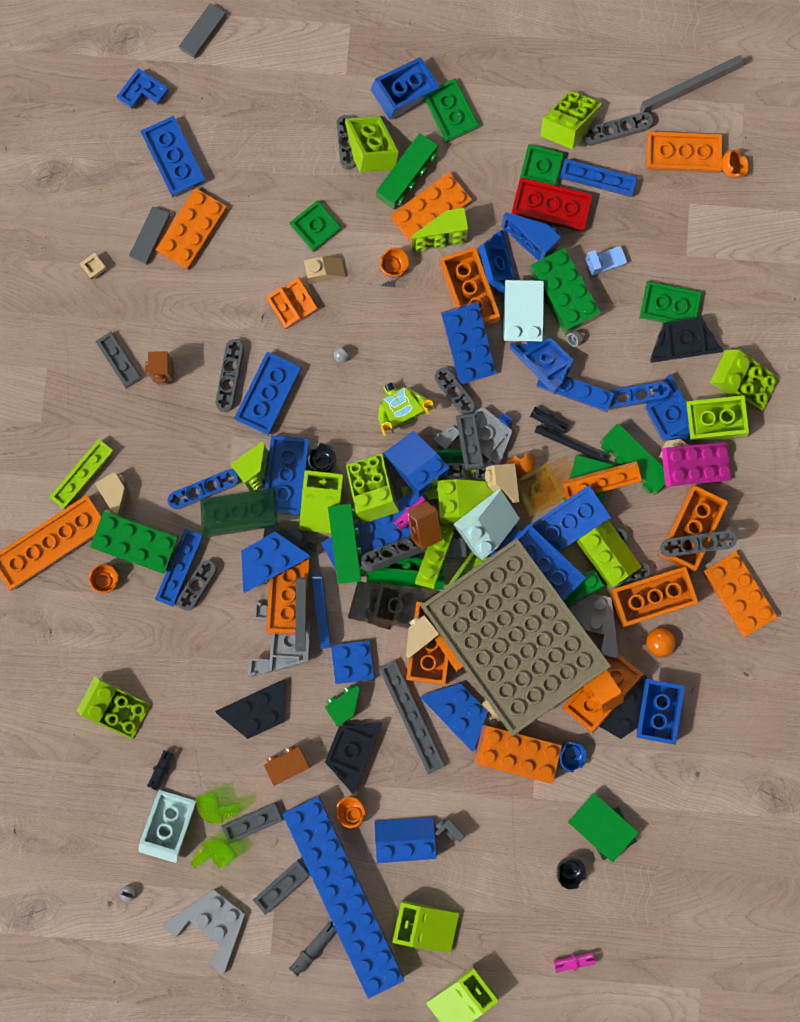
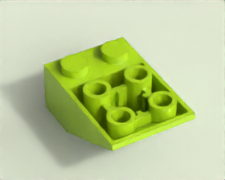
[540,90,602,150]
[411,208,468,251]
[709,350,779,411]
[346,453,399,524]
[299,470,344,534]
[76,676,151,739]
[392,900,459,953]
[426,965,499,1022]

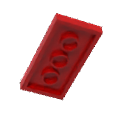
[511,178,592,232]

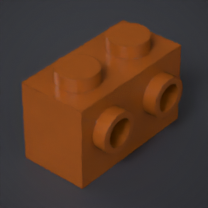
[145,351,173,385]
[407,501,442,550]
[264,745,310,786]

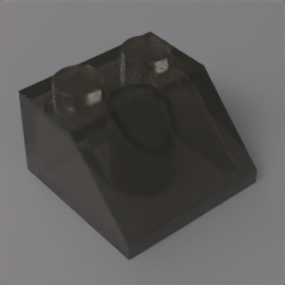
[348,581,400,630]
[372,582,419,630]

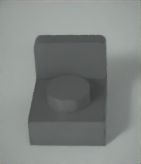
[434,818,465,843]

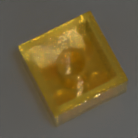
[517,463,566,517]

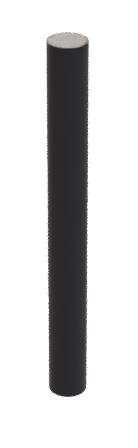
[534,425,607,462]

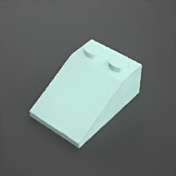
[503,280,544,341]
[454,489,520,560]
[138,790,196,863]

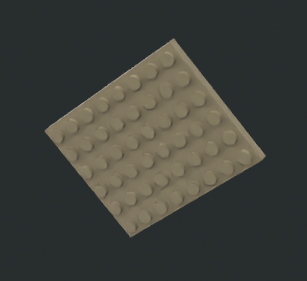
[421,539,611,737]

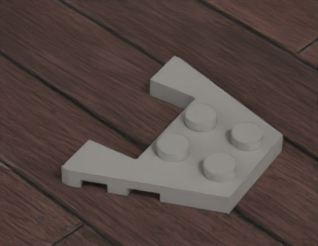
[433,407,512,478]
[568,594,618,659]
[248,602,311,677]
[162,889,246,975]

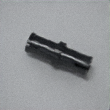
[530,406,569,435]
[147,750,175,791]

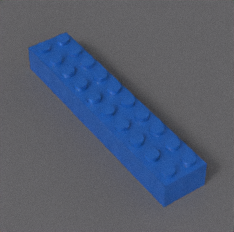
[282,796,404,999]

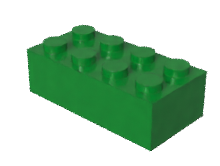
[529,248,601,335]
[90,509,179,574]

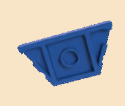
[478,230,516,294]
[510,337,574,395]
[645,374,704,441]
[241,532,310,593]
[420,683,488,752]

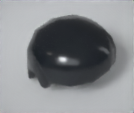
[307,443,337,473]
[556,857,586,890]

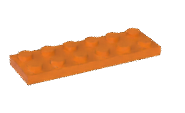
[0,495,101,591]

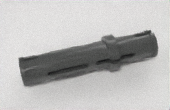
[289,922,337,977]

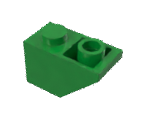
[325,685,360,727]

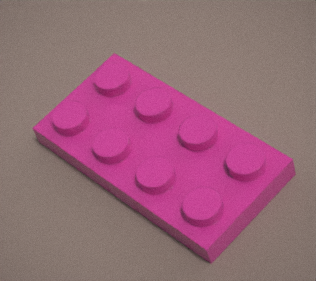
[661,442,731,487]

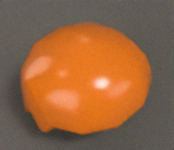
[721,150,749,178]
[379,247,409,278]
[505,453,535,477]
[89,564,118,594]
[646,628,676,658]
[336,796,366,829]

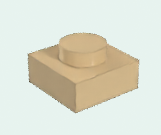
[79,252,107,280]

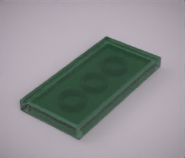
[200,488,278,538]

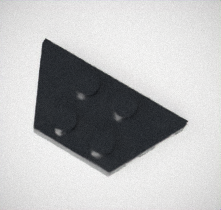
[650,317,723,363]
[599,675,648,739]
[215,679,285,739]
[325,722,382,794]

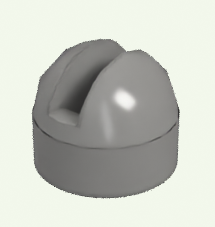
[567,330,583,347]
[333,347,350,363]
[120,885,137,902]

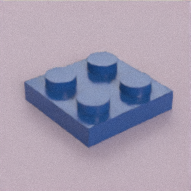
[331,641,374,684]

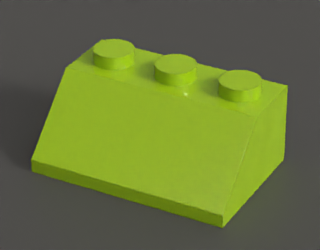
[230,441,269,491]
[577,520,642,589]

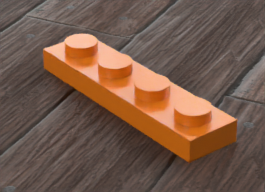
[561,461,642,500]

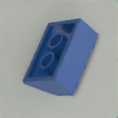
[636,679,685,745]
[374,817,436,863]

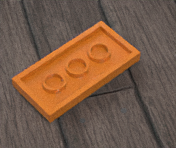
[646,132,722,173]
[390,172,472,243]
[155,188,227,270]
[702,552,777,637]
[266,558,309,635]
[562,654,643,734]

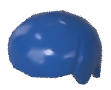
[558,740,587,772]

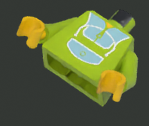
[378,382,436,436]

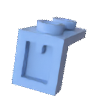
[585,246,627,276]

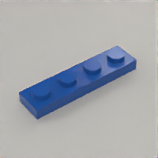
[560,159,637,197]
[536,377,615,413]
[155,528,204,607]

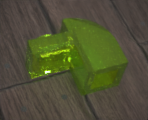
[195,792,241,824]
[189,838,238,869]

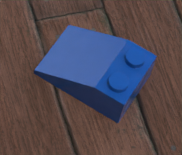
[371,57,440,120]
[501,212,561,261]
[383,431,449,498]

